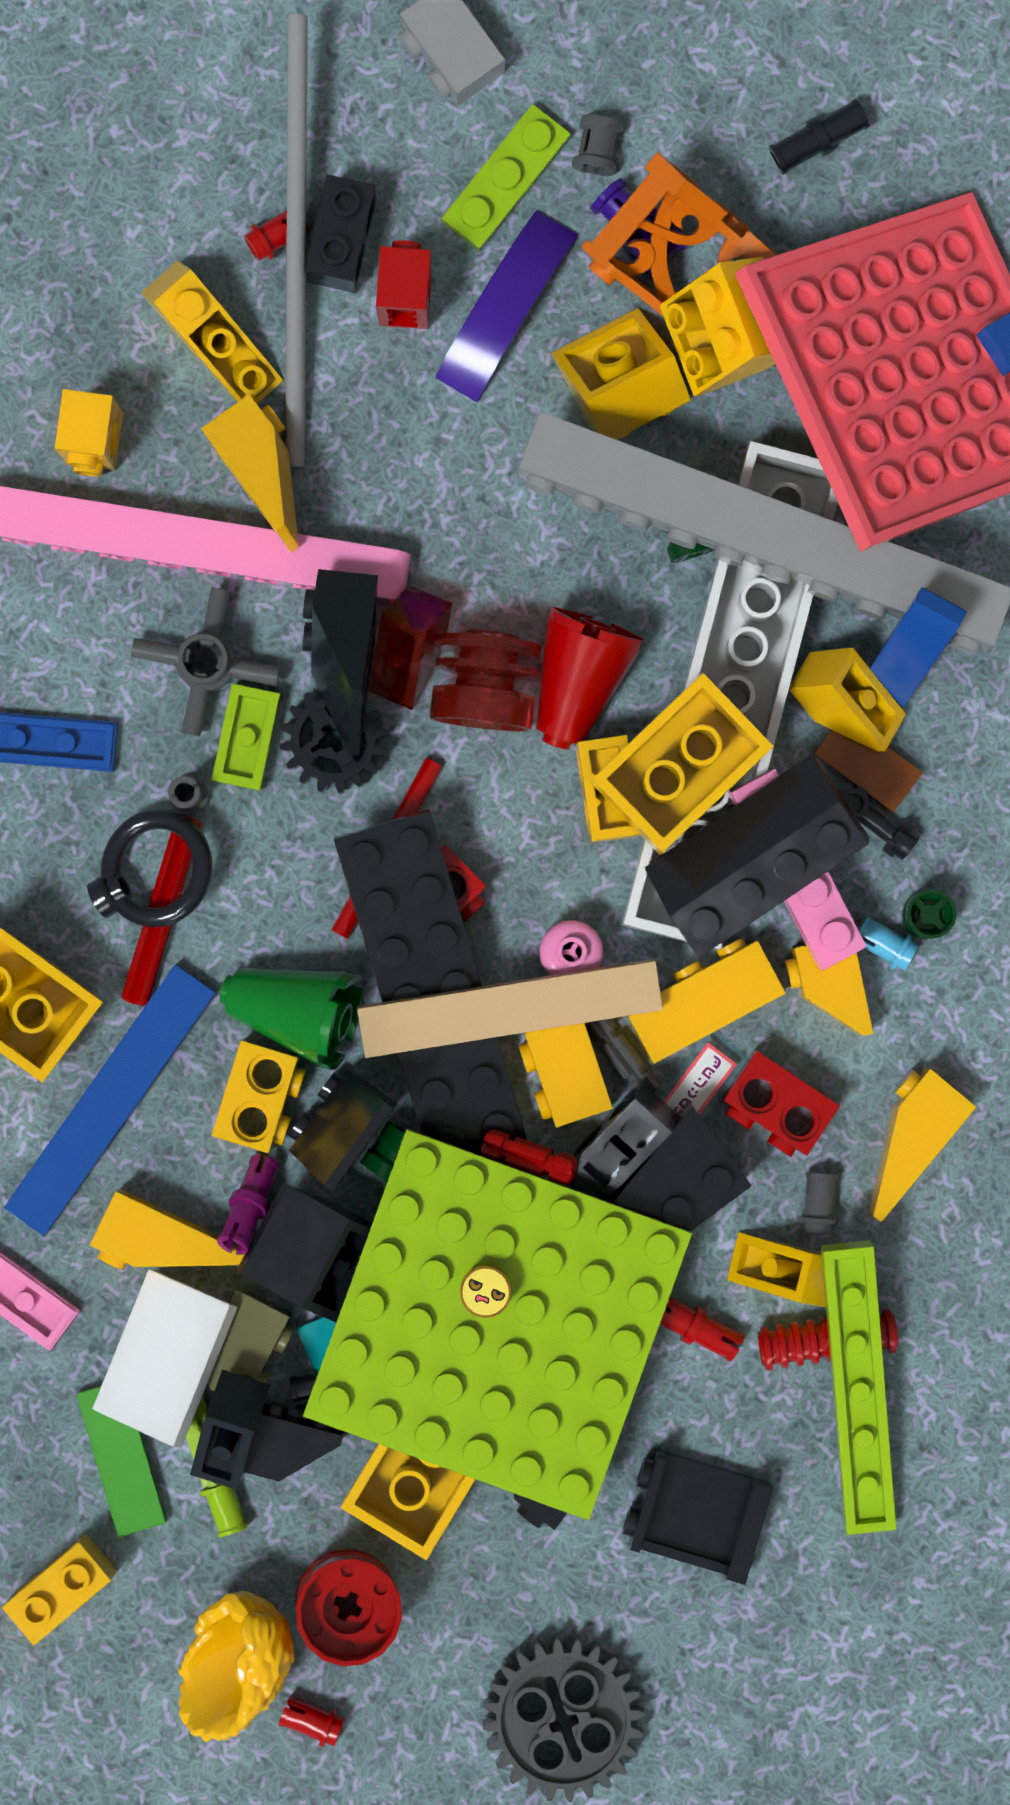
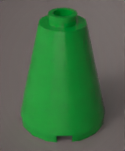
[220,968,363,1070]

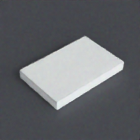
[92,1269,238,1448]

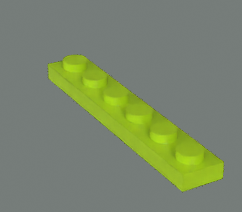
[821,1240,896,1535]

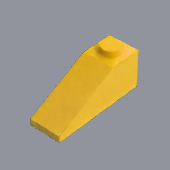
[201,394,299,552]
[868,1068,976,1222]
[89,1189,245,1270]

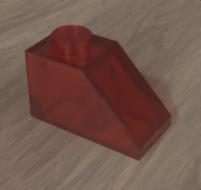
[369,585,453,710]

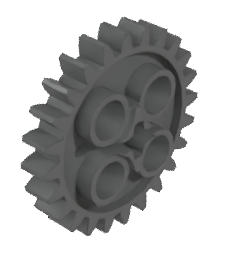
[483,1635,645,1802]

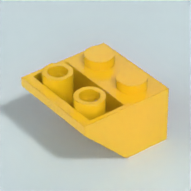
[660,256,775,397]

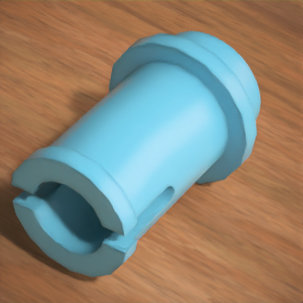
[859,915,919,971]

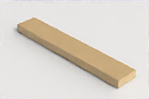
[357,959,663,1058]

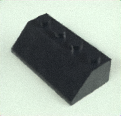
[645,754,869,958]

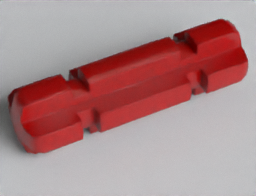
[481,1129,578,1185]

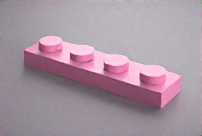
[728,769,867,970]

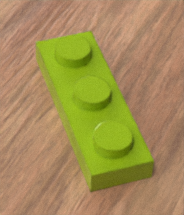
[441,104,571,252]

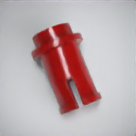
[243,210,310,261]
[278,1695,346,1748]

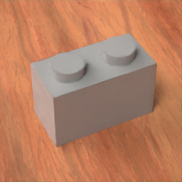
[398,0,505,106]

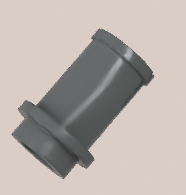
[168,775,208,815]
[799,1172,839,1234]

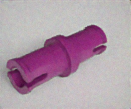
[217,1154,280,1255]

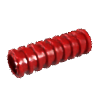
[757,1309,899,1371]

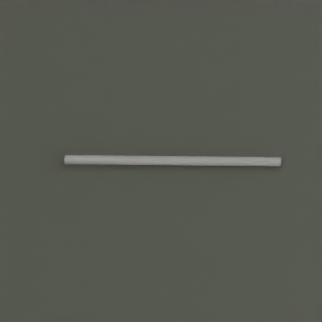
[285,14,308,467]

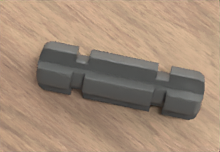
[585,1019,660,1093]

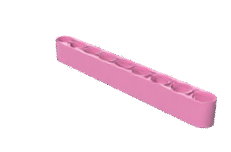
[0,486,411,604]

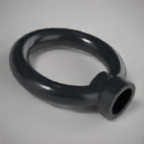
[87,809,213,928]

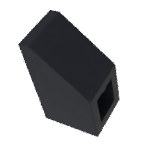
[244,1400,344,1481]

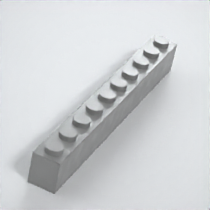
[518,411,1010,655]

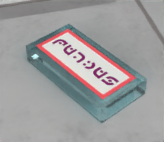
[658,1035,745,1120]

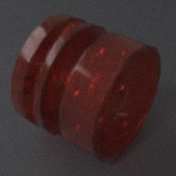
[429,629,541,732]

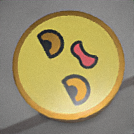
[460,1265,511,1318]

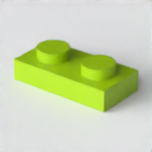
[211,684,281,791]

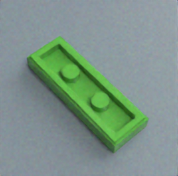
[76,1385,167,1537]

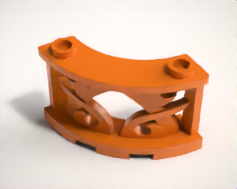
[581,152,779,317]

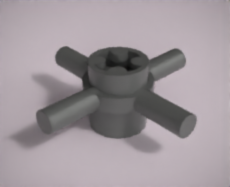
[131,587,280,737]

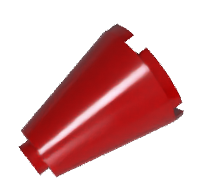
[536,607,644,750]

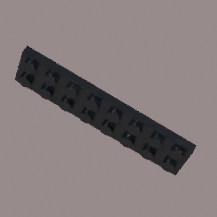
[334,809,537,1176]

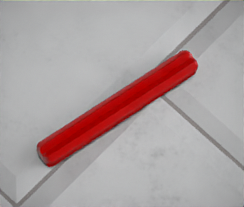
[121,815,202,1006]

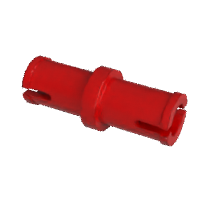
[660,1297,745,1362]

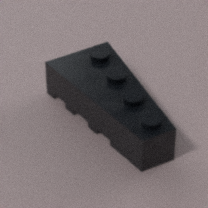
[606,1100,752,1232]

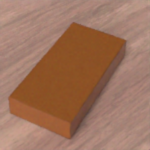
[813,730,923,813]

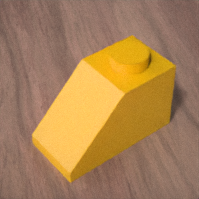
[789,648,906,752]
[784,946,874,1036]
[727,1232,826,1307]

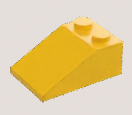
[0,927,103,1083]

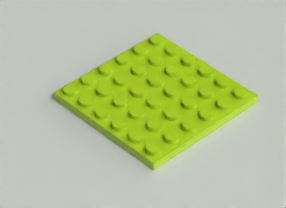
[303,1129,692,1521]

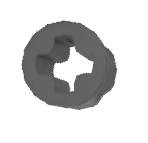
[572,114,623,176]

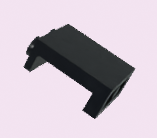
[622,1448,774,1585]

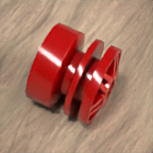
[295,1548,402,1667]

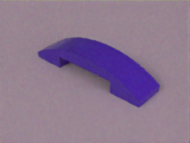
[435,210,578,403]

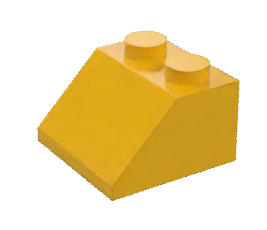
[551,308,691,439]

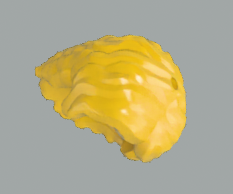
[178,1591,294,1743]

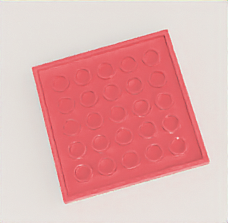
[735,192,1010,552]

